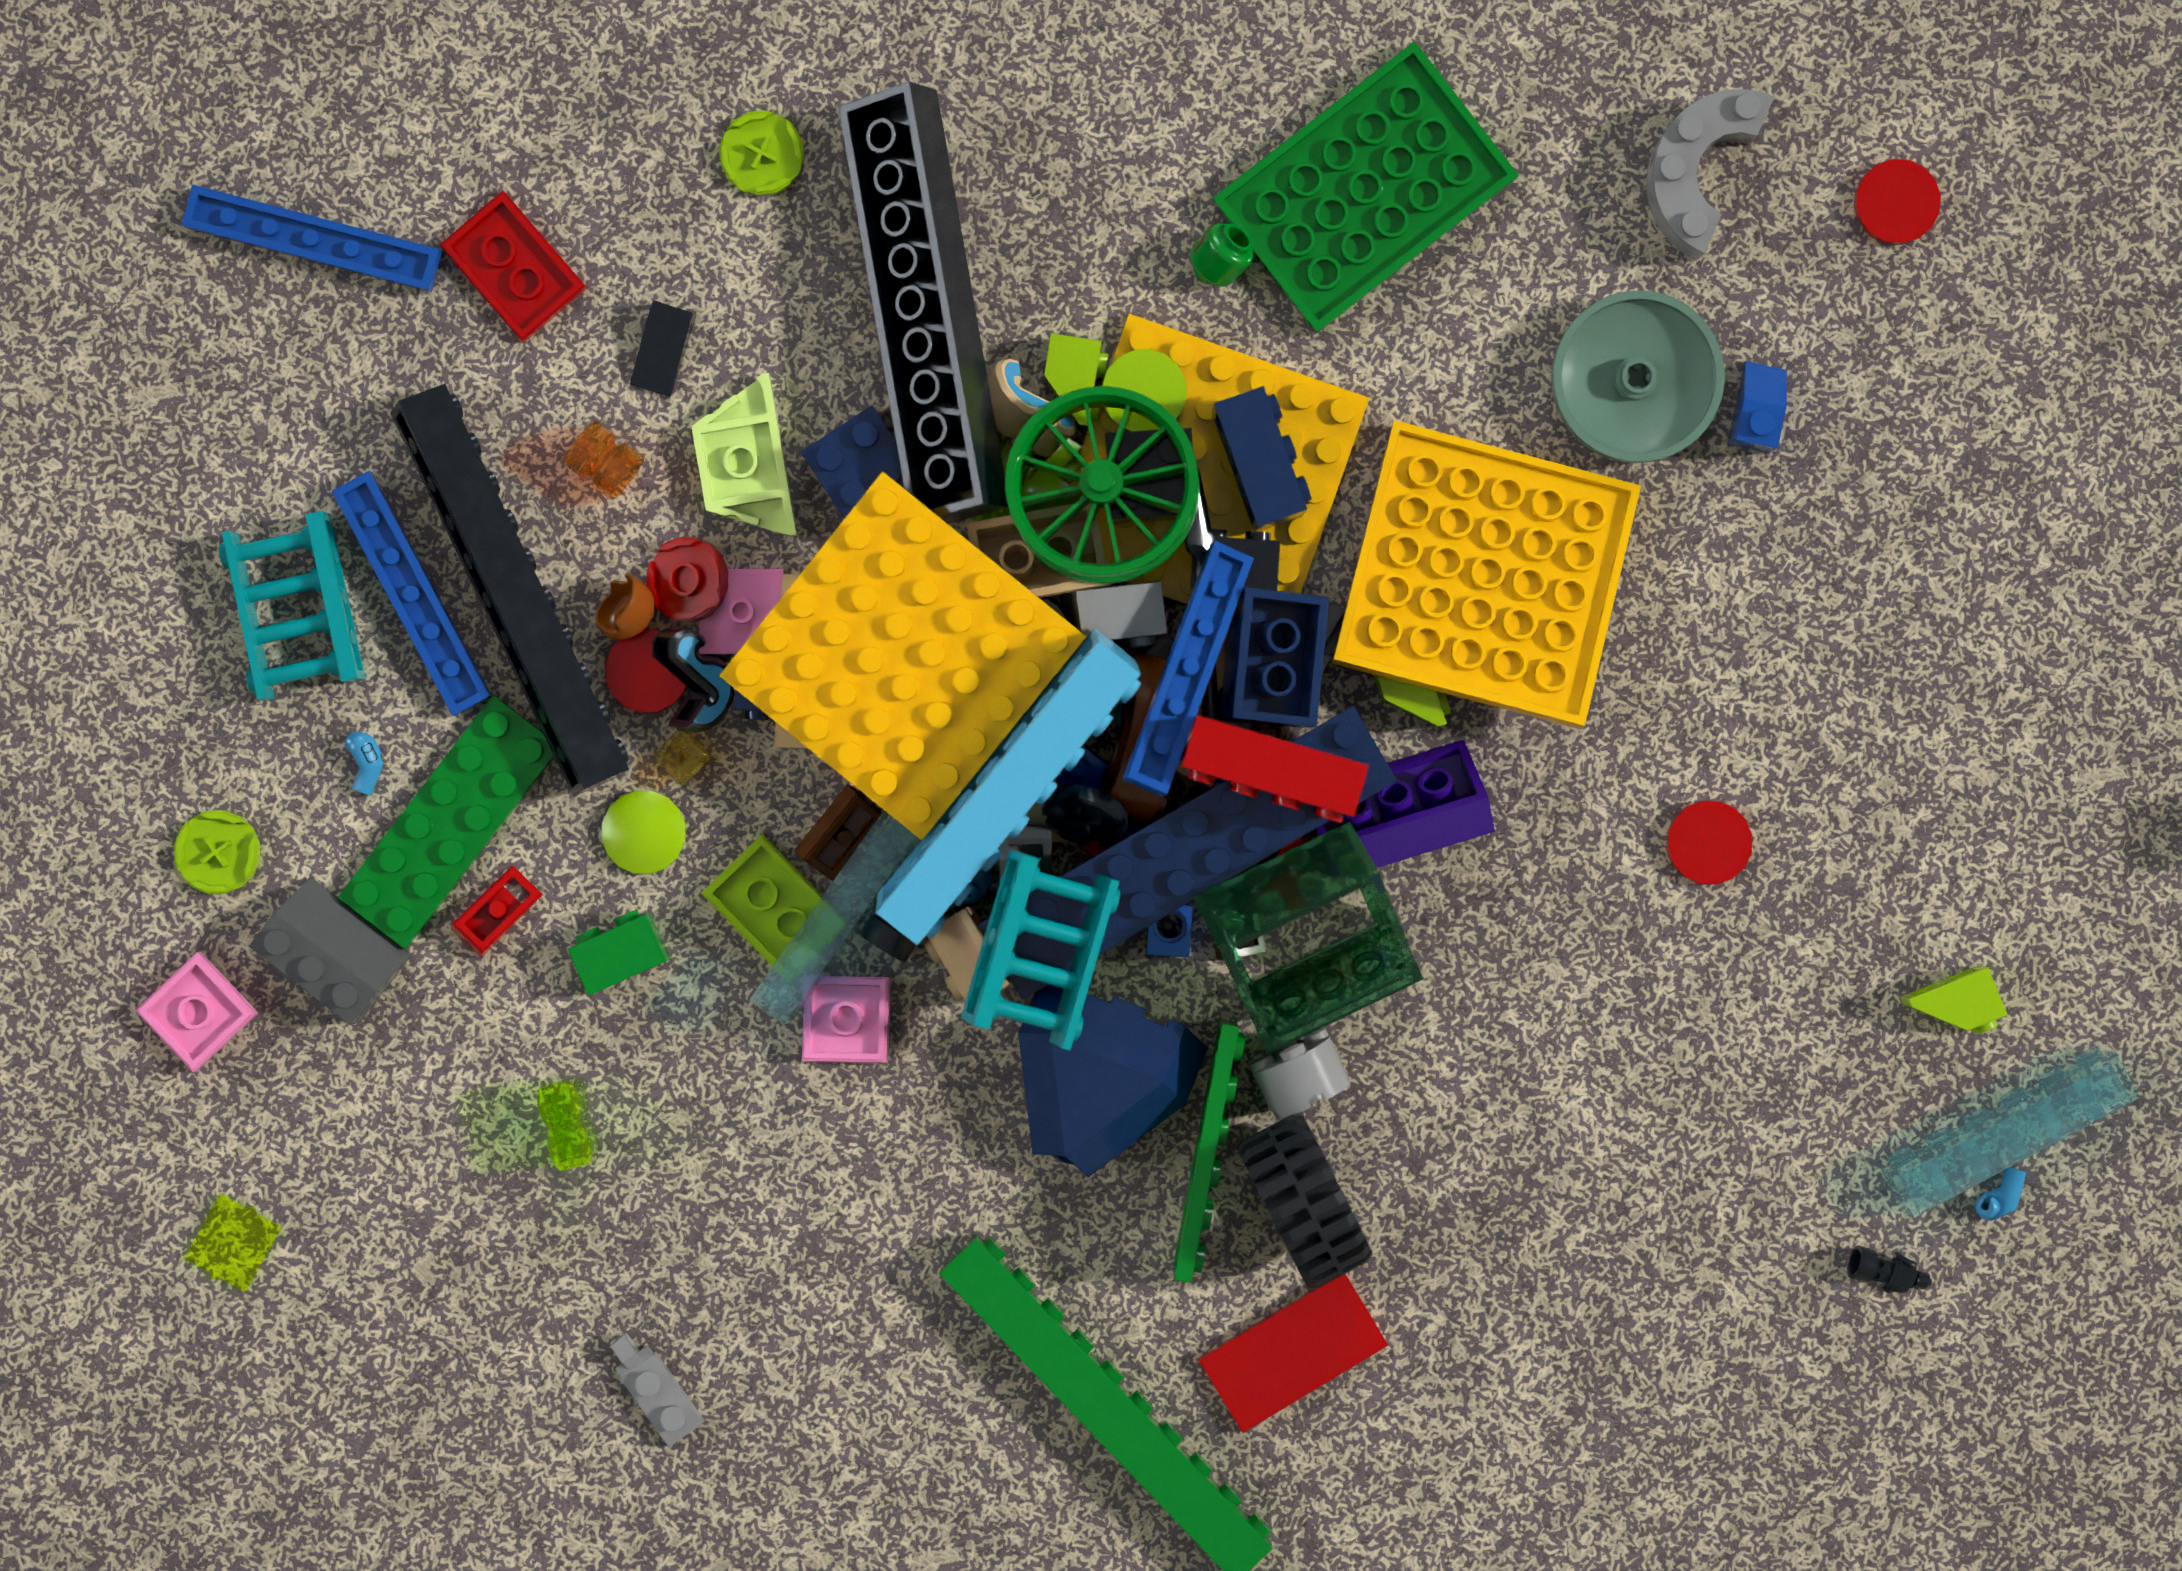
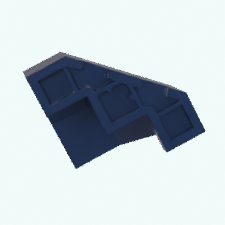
[1018,984,1208,1177]

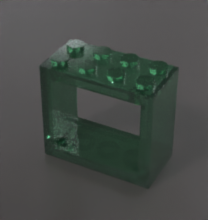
[1193,822,1424,1054]

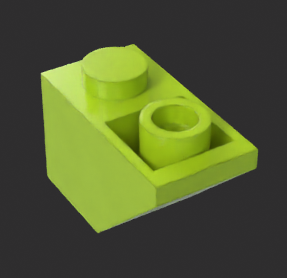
[1044,333,1109,430]
[1373,674,1451,727]

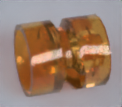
[563,421,645,501]

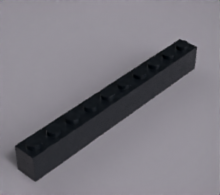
[390,383,629,797]

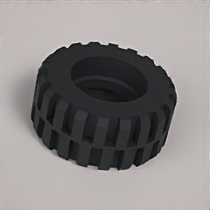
[1237,1114,1373,1288]

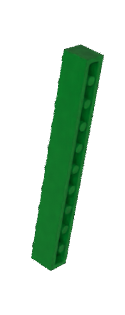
[939,1233,1273,1571]

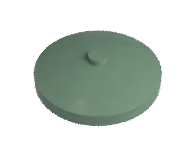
[1551,290,1725,463]

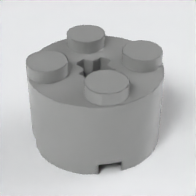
[1249,1028,1351,1119]

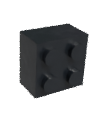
[1105,428,1193,524]

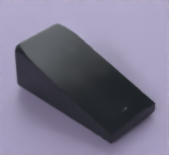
[630,300,696,397]

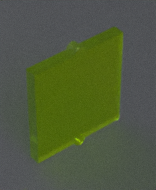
[184,1193,282,1292]

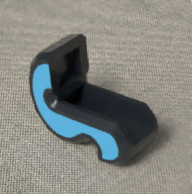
[652,628,735,732]

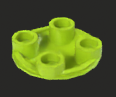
[602,790,686,874]

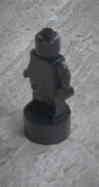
[1847,1245,1932,1293]

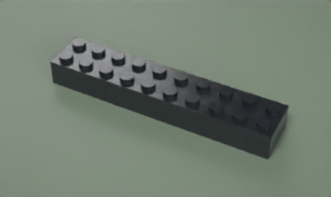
[838,81,1008,524]

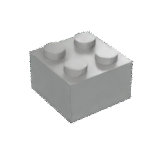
[1061,582,1167,650]

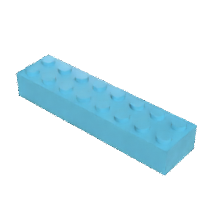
[876,628,1141,945]

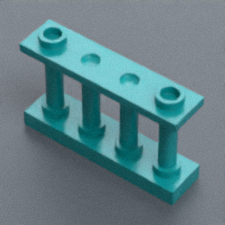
[219,511,366,701]
[961,849,1120,1051]

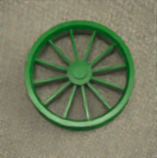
[1005,386,1199,584]

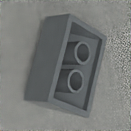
[249,877,412,1025]

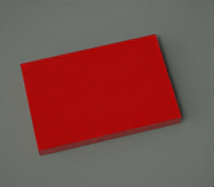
[439,190,587,343]

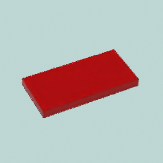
[1198,1274,1389,1433]

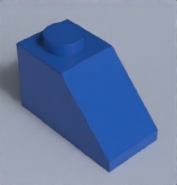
[1727,361,1787,453]

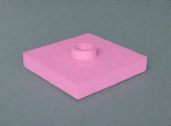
[699,569,785,654]
[135,952,259,1072]
[802,976,891,1063]

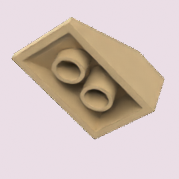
[923,904,1011,1001]

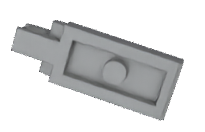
[610,1333,705,1447]

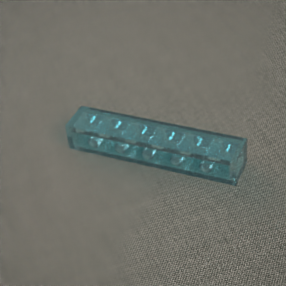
[749,810,921,1026]
[1880,1047,2140,1218]

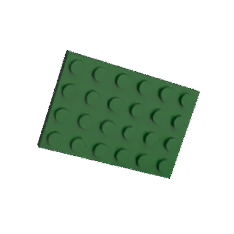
[1212,41,1519,334]

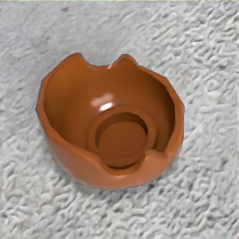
[596,572,655,640]

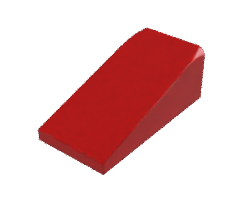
[451,865,543,958]

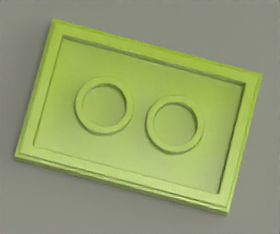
[701,834,851,984]

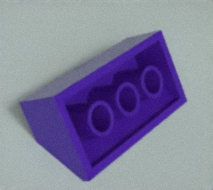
[1314,740,1495,882]

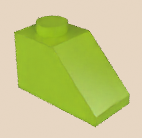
[1900,965,2008,1034]

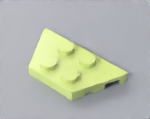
[691,373,798,537]

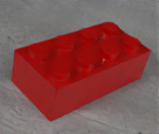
[1181,715,1369,823]

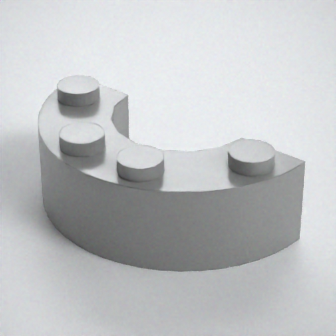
[1646,89,1774,261]

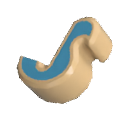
[987,358,1077,458]

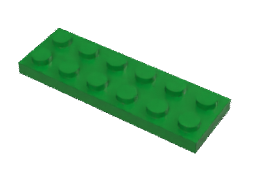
[338,695,554,949]
[1172,1018,1245,1283]

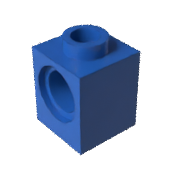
[1145,904,1193,957]

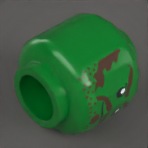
[1190,223,1253,287]

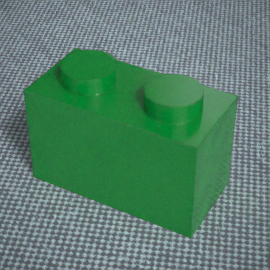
[567,909,671,996]

